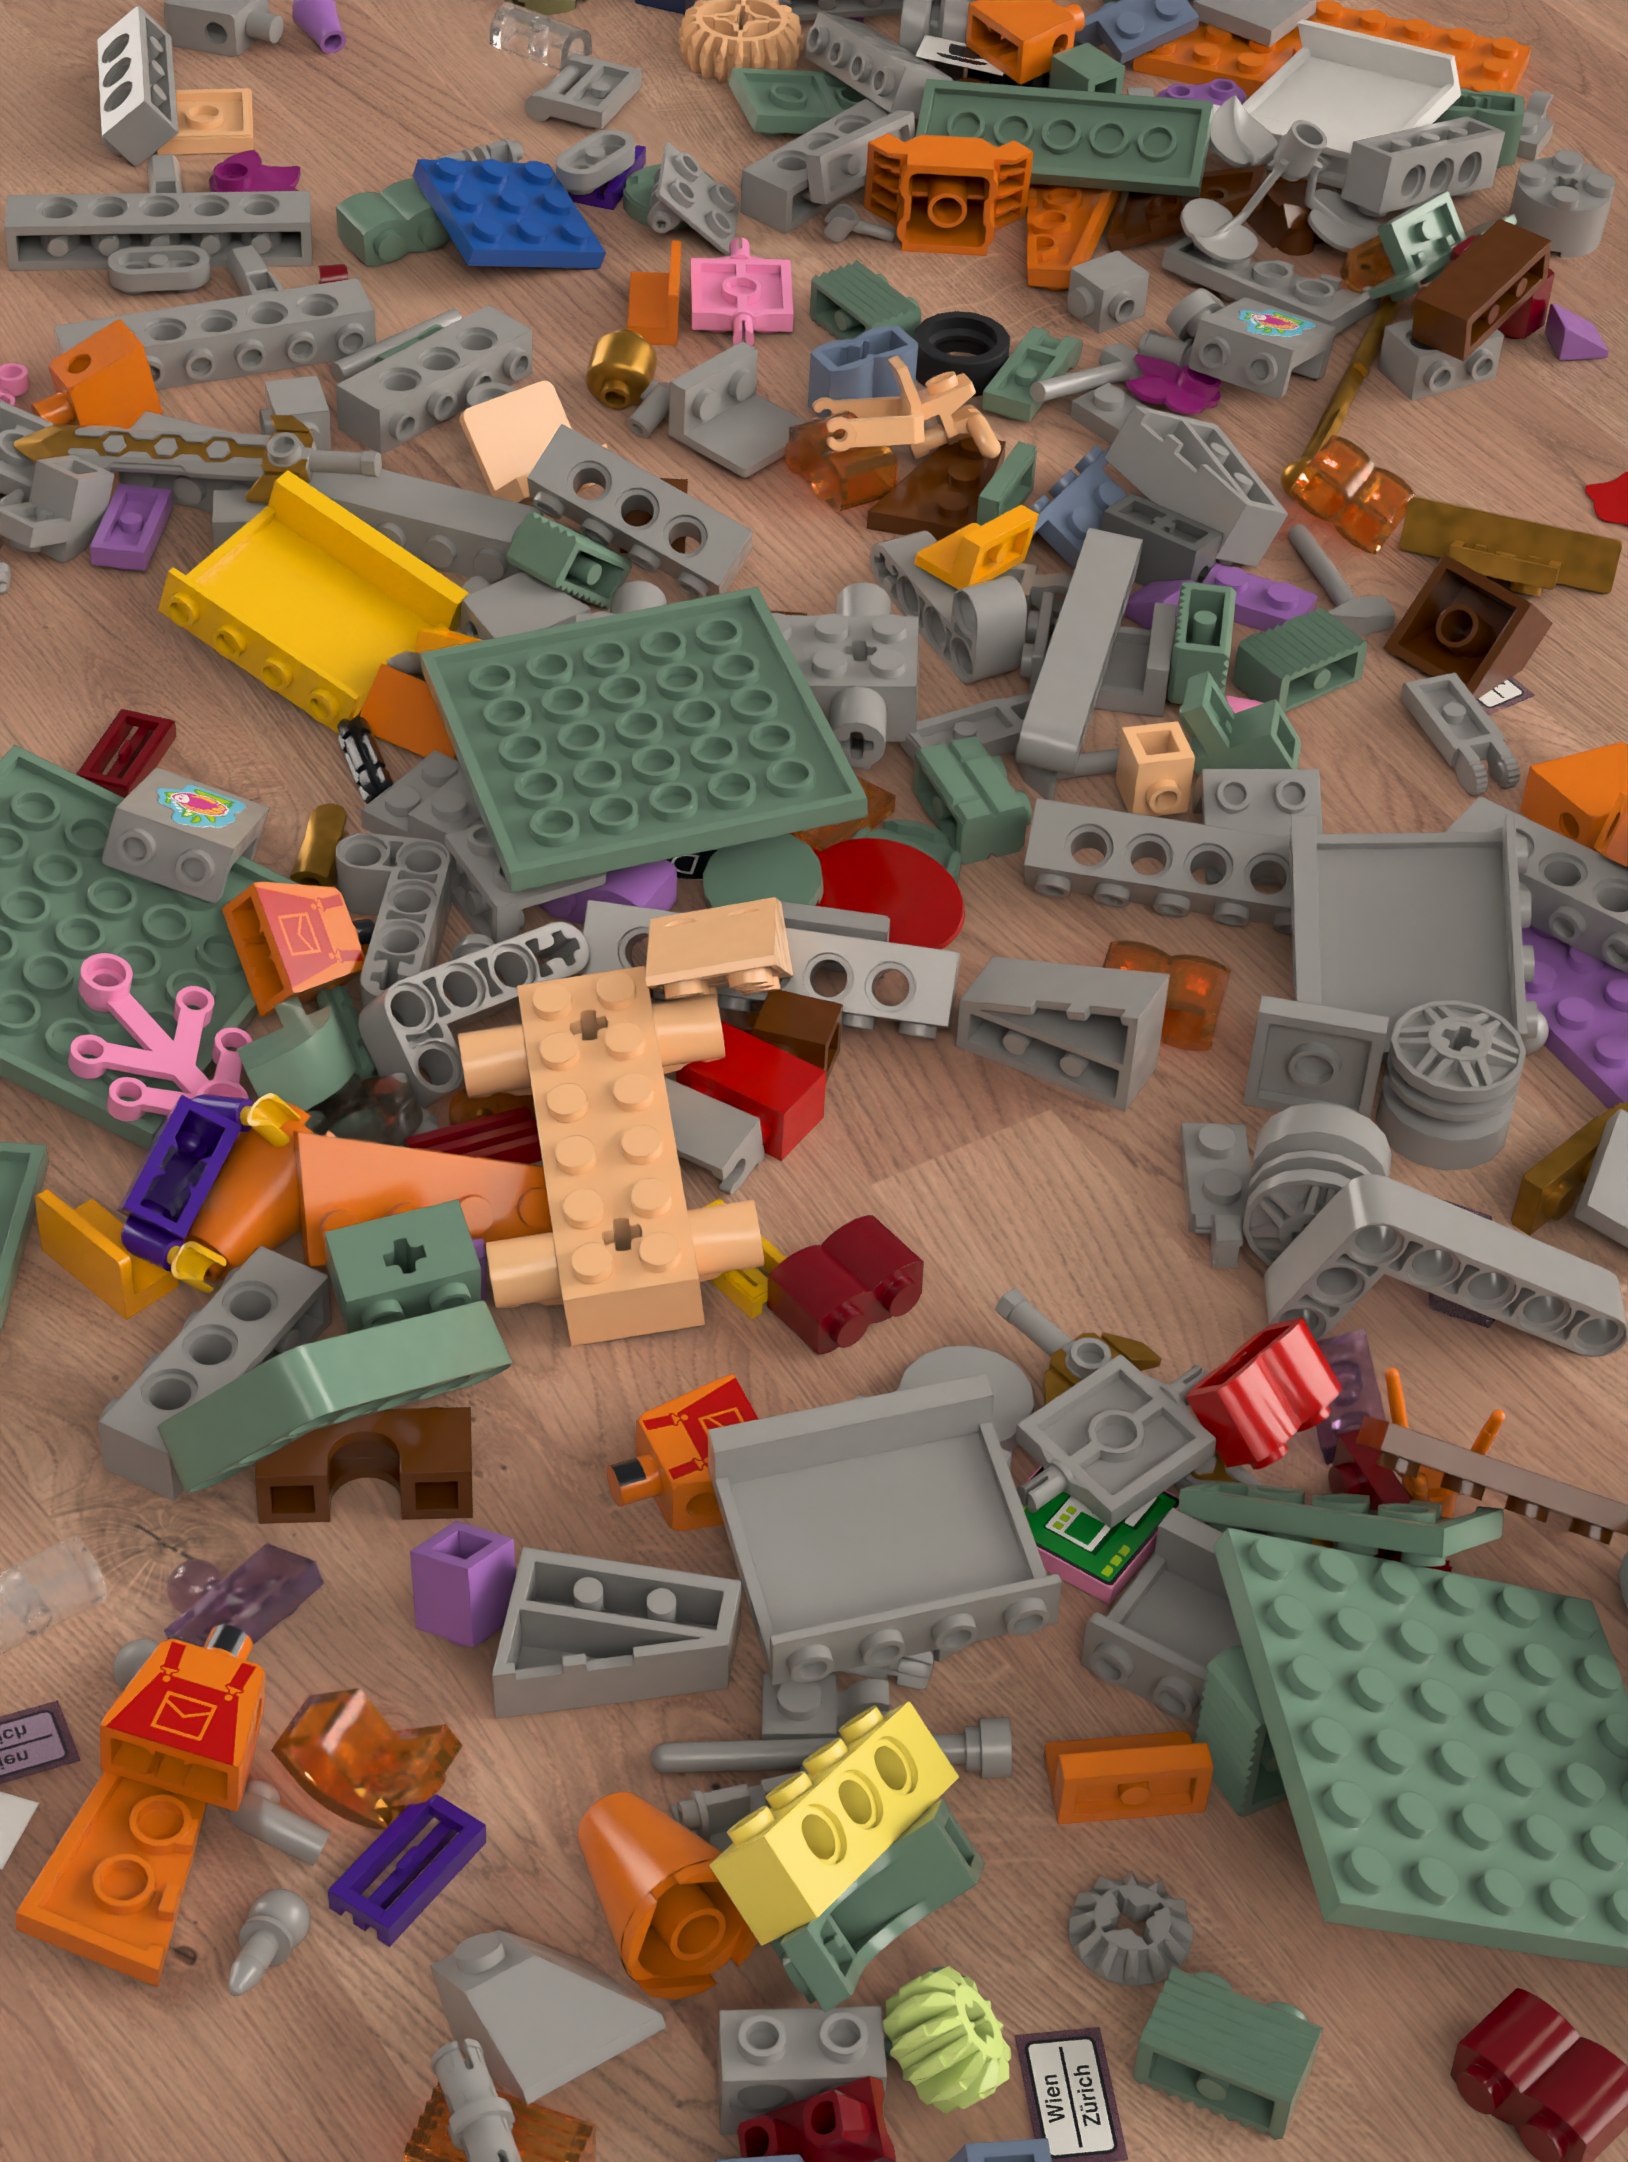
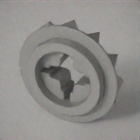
[1068,1870,1194,1986]

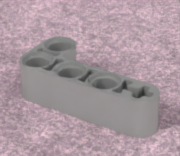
[870,531,1027,684]
[336,833,452,1026]
[358,921,589,1110]

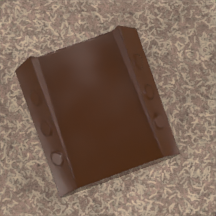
[1246,173,1337,256]

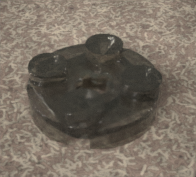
[304,1072,423,1146]

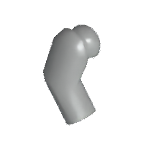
[627,380,670,438]

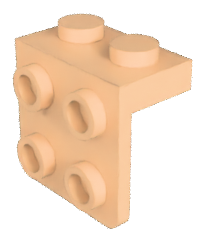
[460,381,608,507]

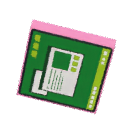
[1022,1465,1179,1605]

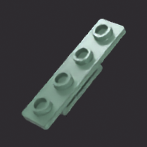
[1368,191,1518,302]

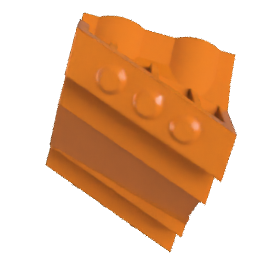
[864,133,1034,256]

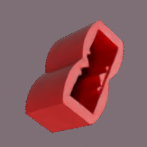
[1186,1317,1342,1470]

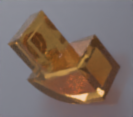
[271,1688,463,1830]

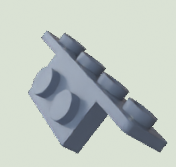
[1075,0,1200,64]
[1029,445,1127,570]

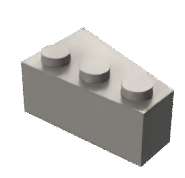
[1105,405,1288,567]
[956,957,1170,1112]
[492,1547,741,1719]

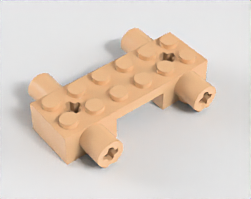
[458,966,764,1347]

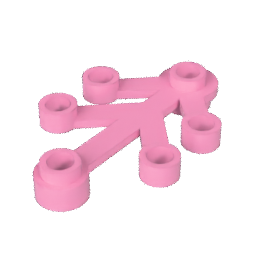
[68,953,253,1122]

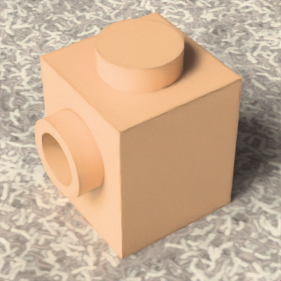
[1115,721,1195,817]

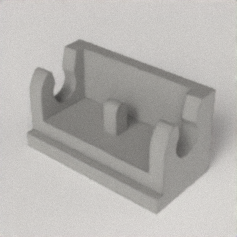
[664,1077,765,1194]

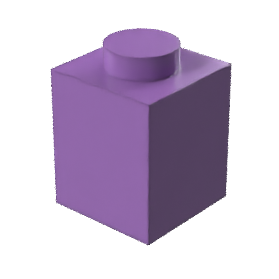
[410,1521,516,1648]

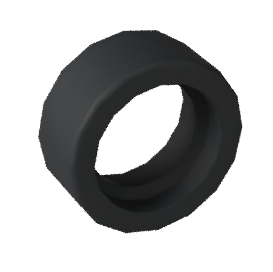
[914,311,1010,397]

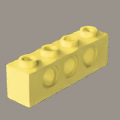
[709,1701,959,1946]

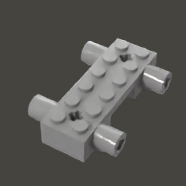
[576,580,919,769]

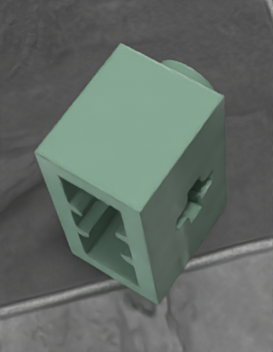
[324,1199,481,1334]

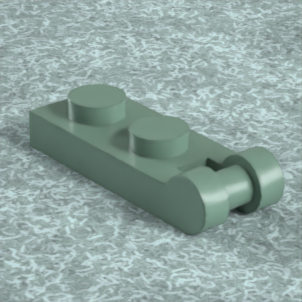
[982,326,1083,423]

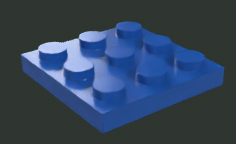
[412,157,606,269]

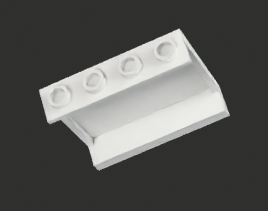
[1208,19,1461,189]

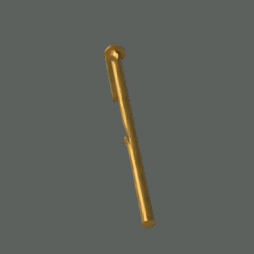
[1280,295,1405,500]

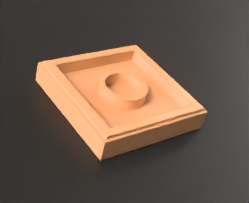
[157,88,254,155]

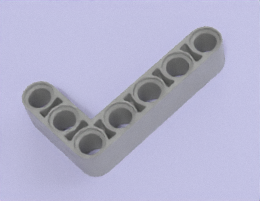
[1264,1174,1628,1357]

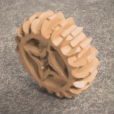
[679,0,803,84]

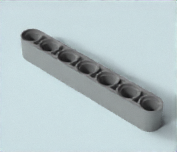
[1016,528,1143,775]

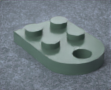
[728,68,873,137]

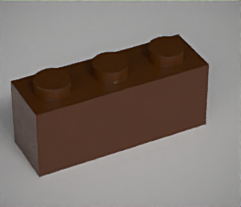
[1410,218,1552,361]

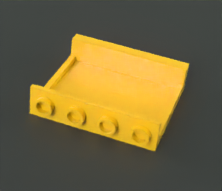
[158,470,469,734]

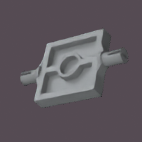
[1016,1354,1216,1529]

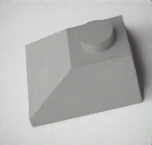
[430,1929,666,2105]

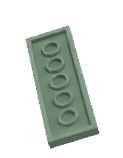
[915,79,1214,197]

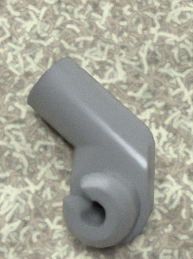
[229,1779,331,1866]

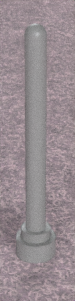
[650,1717,1012,1779]

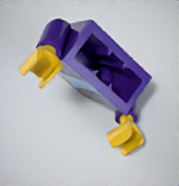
[117,1093,301,1293]

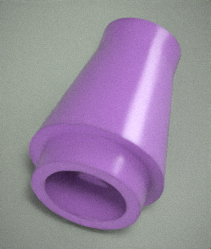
[292,0,346,54]

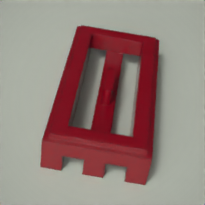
[76,709,177,798]
[405,1106,542,1164]

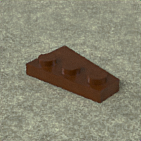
[1107,165,1268,252]
[867,437,1006,541]

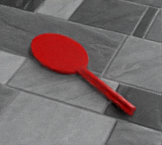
[810,838,965,949]

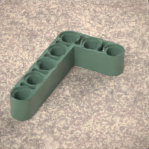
[157,1301,513,1494]

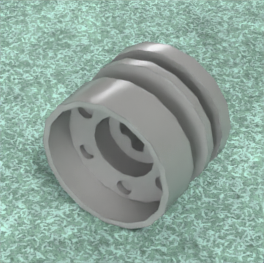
[1376,1000,1526,1170]
[1243,1102,1392,1266]

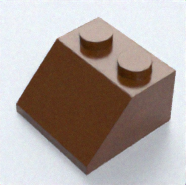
[1383,554,1553,700]

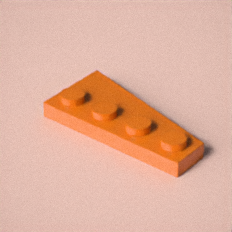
[1027,183,1121,291]
[293,1130,553,1267]
[15,1771,208,1987]

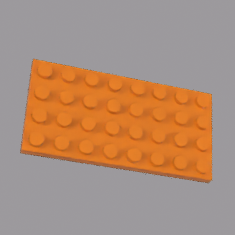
[1132,0,1531,96]

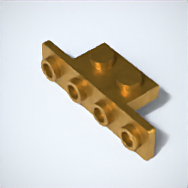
[1399,496,1623,596]

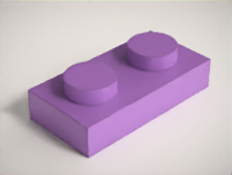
[90,484,173,571]
[1202,563,1318,632]

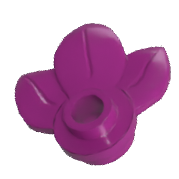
[209,150,301,192]
[1126,354,1221,415]

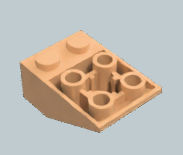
[645,897,793,1000]

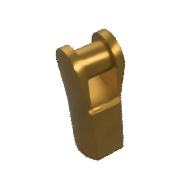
[290,803,350,887]

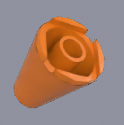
[183,1097,336,1282]
[577,1792,758,2000]

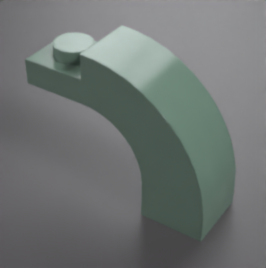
[770,1799,985,2012]

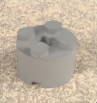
[1509,150,1616,258]

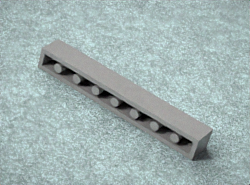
[119,411,544,584]

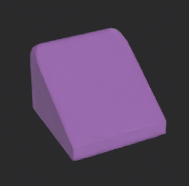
[1545,303,1609,361]
[1124,580,1196,630]

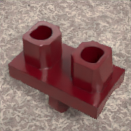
[737,2076,896,2162]

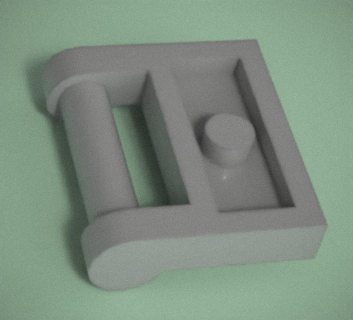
[525,54,642,130]

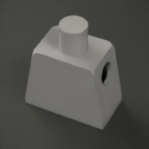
[164,0,284,57]
[461,572,590,640]

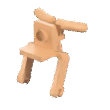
[812,355,1001,460]

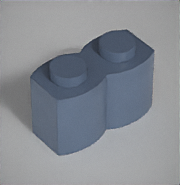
[808,326,918,419]

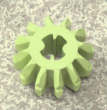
[883,1966,1011,2114]

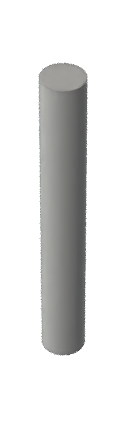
[330,308,462,382]

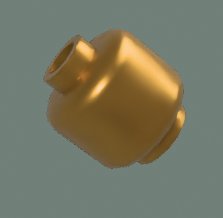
[585,329,657,409]

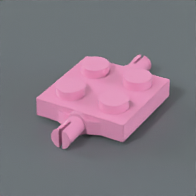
[690,238,794,346]

